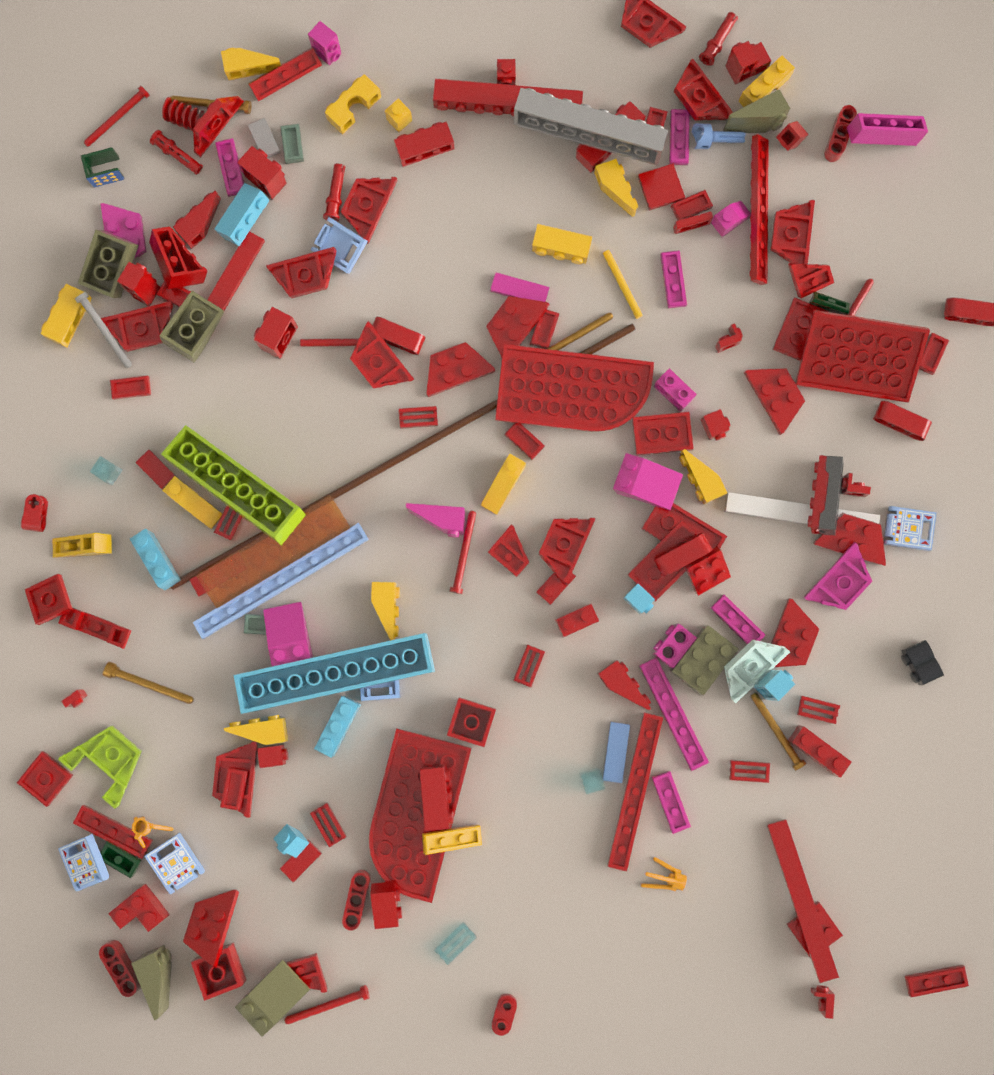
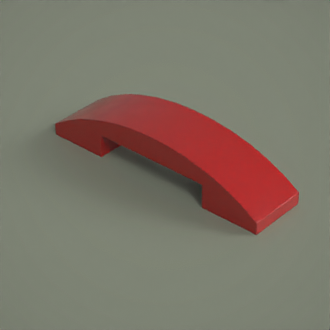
[58,607,132,649]

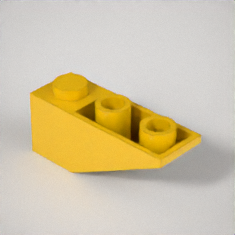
[594,158,638,217]
[679,449,727,505]
[371,582,400,641]
[224,715,288,745]

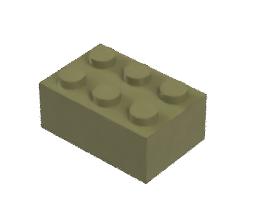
[77,229,139,298]
[670,625,739,696]

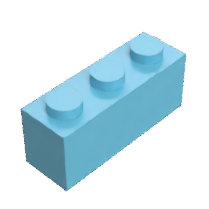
[214,183,269,246]
[130,529,181,590]
[754,670,795,701]
[314,696,361,758]

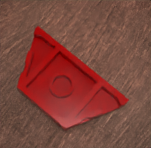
[621,0,687,48]
[673,59,734,121]
[193,96,244,158]
[341,177,398,244]
[770,200,815,264]
[266,247,337,298]
[486,296,550,358]
[101,301,173,352]
[350,321,414,389]
[427,342,495,397]
[744,368,805,435]
[813,512,886,566]
[538,518,595,585]
[771,598,819,667]
[212,741,258,818]
[183,890,239,968]

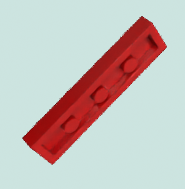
[248,47,322,102]
[73,805,153,859]

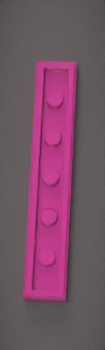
[639,657,709,771]

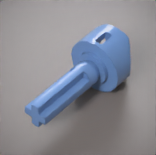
[691,123,746,150]

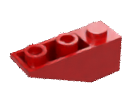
[173,191,221,249]
[597,660,651,710]

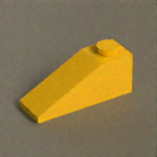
[221,48,281,80]
[481,453,526,515]
[162,476,222,529]
[52,533,112,558]

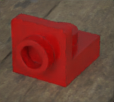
[715,323,743,353]
[841,473,871,497]
[811,985,835,1019]

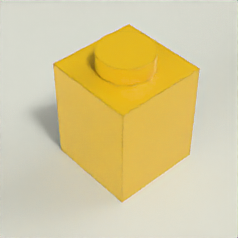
[385,98,412,132]

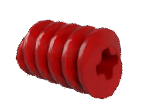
[162,97,205,132]

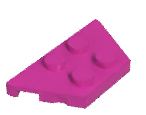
[100,203,147,259]
[804,542,873,610]

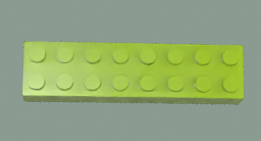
[161,425,306,545]

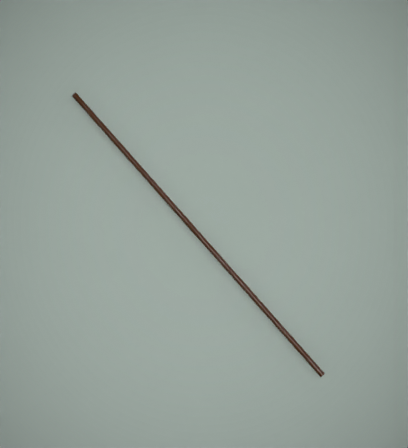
[171,323,636,590]

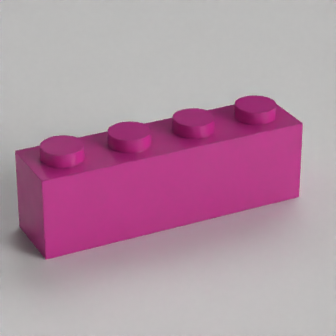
[847,113,928,146]

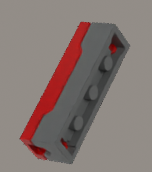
[808,455,844,536]

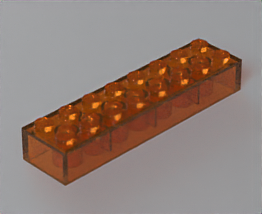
[196,494,351,608]

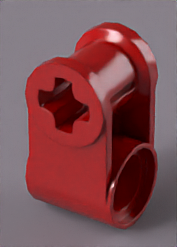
[21,494,48,532]

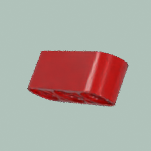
[824,105,857,162]
[944,297,994,326]
[373,316,426,355]
[873,401,932,441]
[654,533,713,577]
[342,870,371,931]
[99,940,141,997]

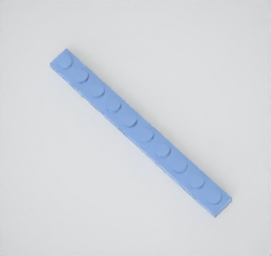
[192,523,369,639]

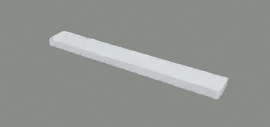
[725,492,880,524]

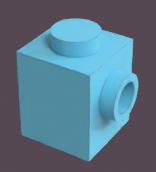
[623,584,655,614]
[273,824,309,858]

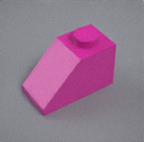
[711,201,751,237]

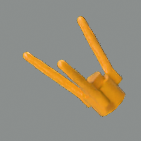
[132,816,173,848]
[641,857,687,892]

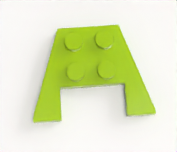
[58,726,142,809]

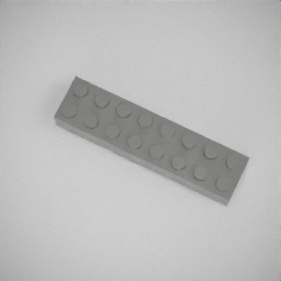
[514,88,668,166]

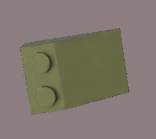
[723,89,790,133]
[160,291,224,363]
[131,945,172,1021]
[235,960,310,1037]

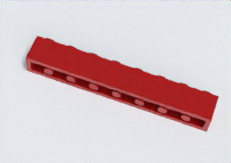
[433,79,583,116]

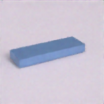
[603,722,630,783]

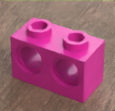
[308,21,342,66]
[653,368,697,412]
[653,623,697,668]

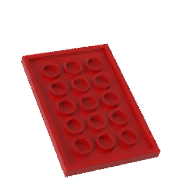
[795,310,930,403]

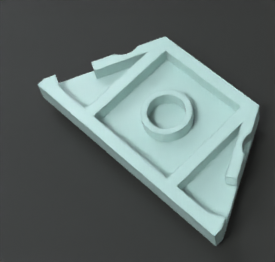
[724,640,790,703]

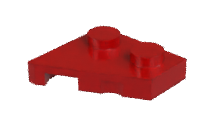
[788,263,835,299]
[488,524,529,577]
[286,953,328,993]

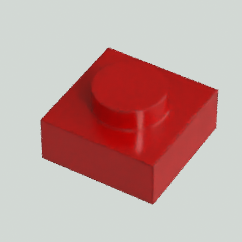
[61,689,88,708]

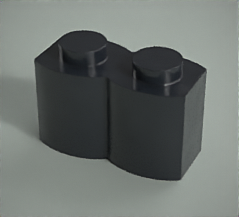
[901,640,944,685]

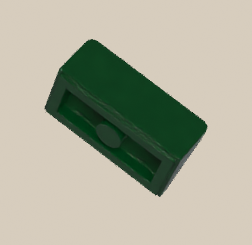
[809,291,850,315]
[100,841,141,878]

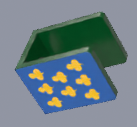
[80,147,125,188]

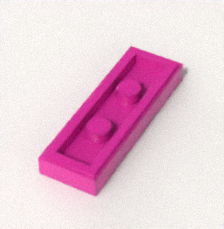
[669,109,690,166]
[215,138,244,197]
[660,250,687,309]
[490,272,550,302]
[710,595,766,644]
[651,771,691,834]

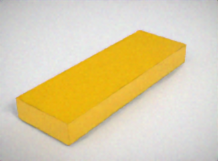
[422,824,482,855]

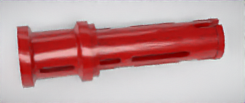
[699,12,738,66]
[150,130,203,175]
[323,163,346,222]

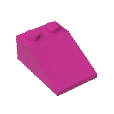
[613,453,683,510]
[406,503,465,538]
[263,602,313,667]

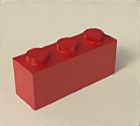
[394,121,455,167]
[117,262,160,306]
[788,725,852,778]

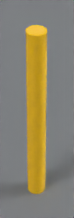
[603,250,643,319]

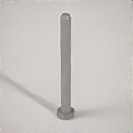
[75,292,132,368]

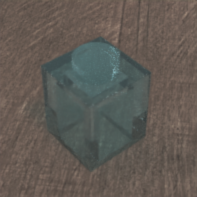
[90,456,123,485]
[579,768,605,794]

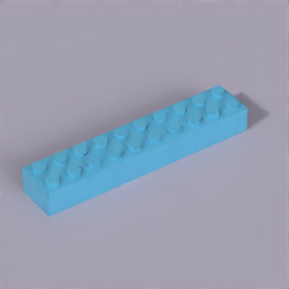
[234,633,435,714]

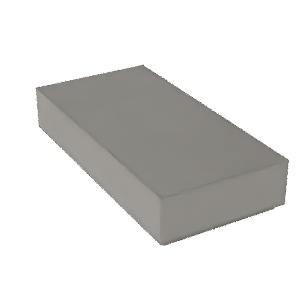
[248,118,281,158]

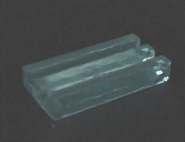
[434,922,477,965]

